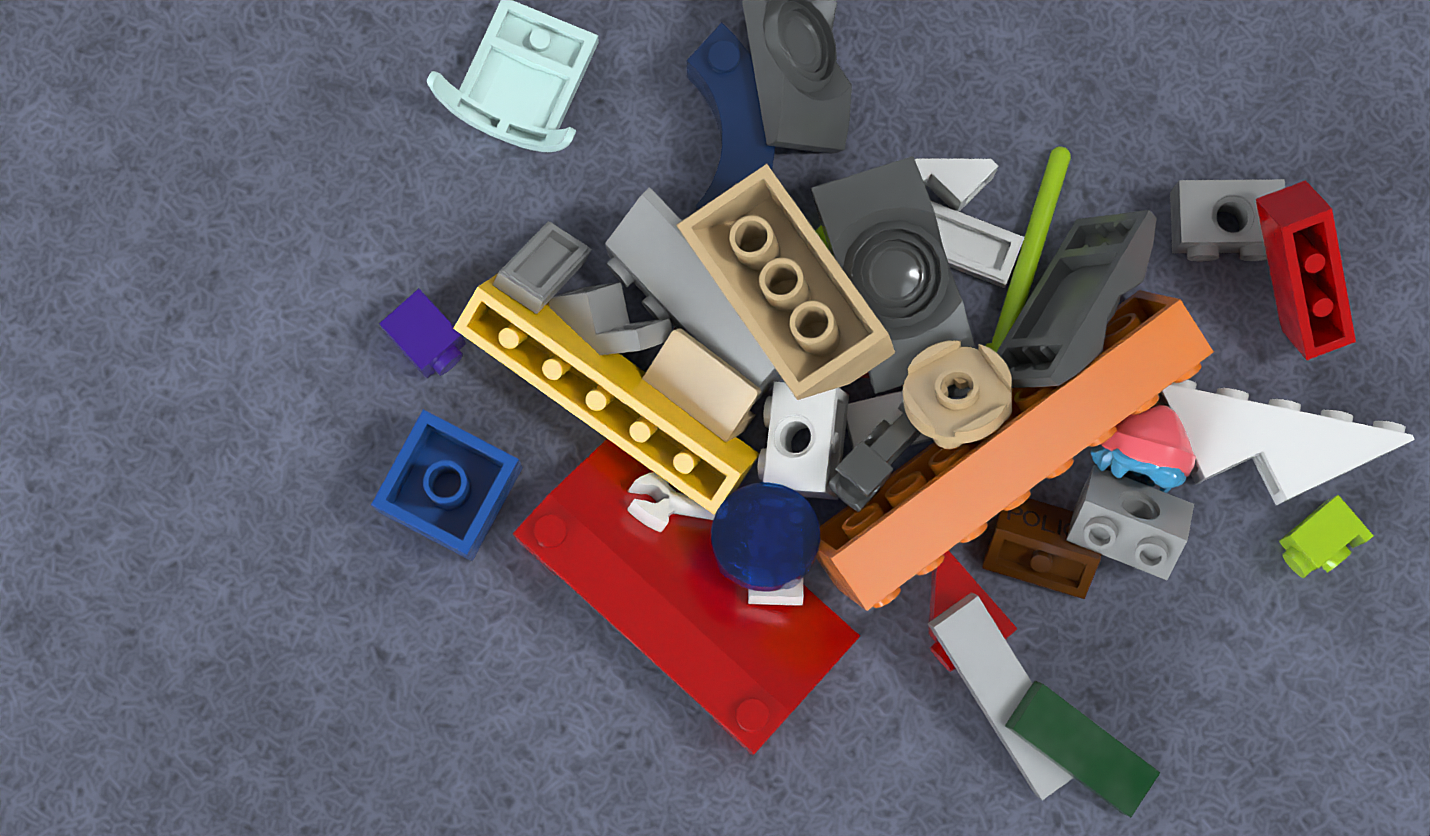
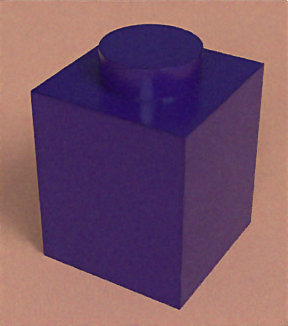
[379,288,466,378]

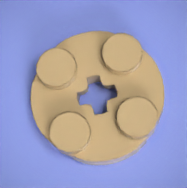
[903,341,1012,449]

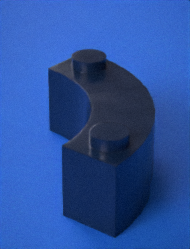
[687,22,775,211]

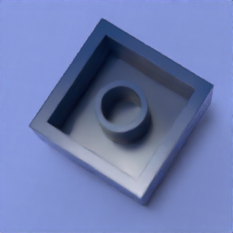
[371,409,523,562]

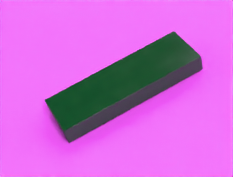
[1005,681,1160,818]

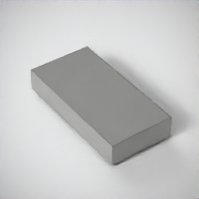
[493,221,592,314]

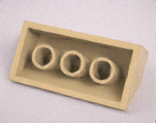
[676,164,895,400]

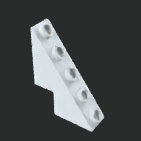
[1156,380,1415,505]

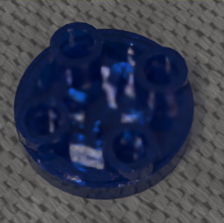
[711,482,820,592]

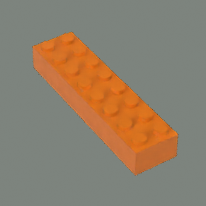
[803,290,1214,611]

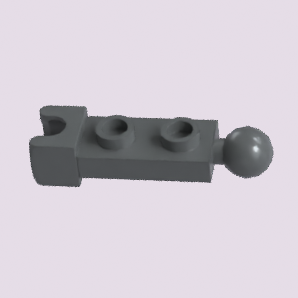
[828,384,971,512]

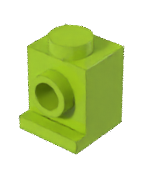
[1279,495,1374,578]

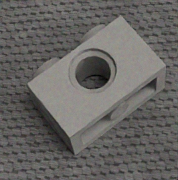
[1170,179,1285,262]
[1066,465,1194,580]

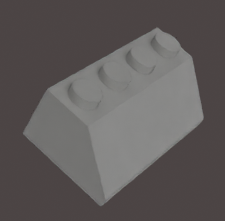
[605,187,781,402]

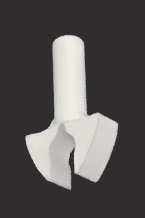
[627,472,729,532]

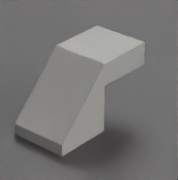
[549,282,672,355]

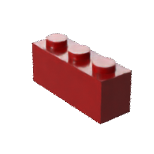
[1256,180,1356,360]

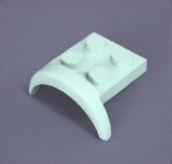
[427,0,599,152]

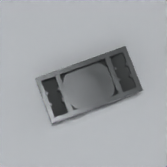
[742,0,852,153]
[810,156,975,394]
[996,210,1157,388]

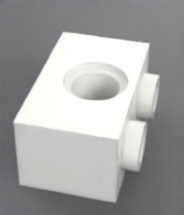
[758,382,849,500]

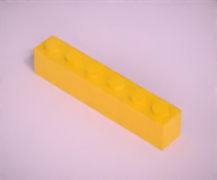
[453,274,760,515]

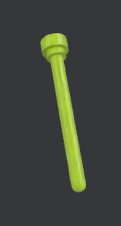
[985,146,1071,352]

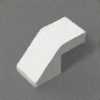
[915,159,998,212]

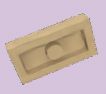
[642,328,761,442]

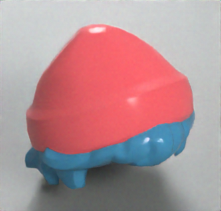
[1090,404,1196,493]

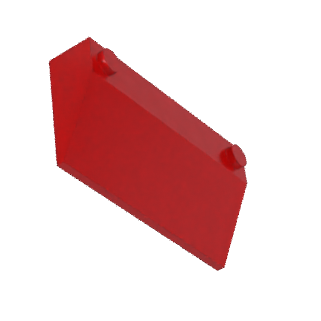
[512,439,860,756]

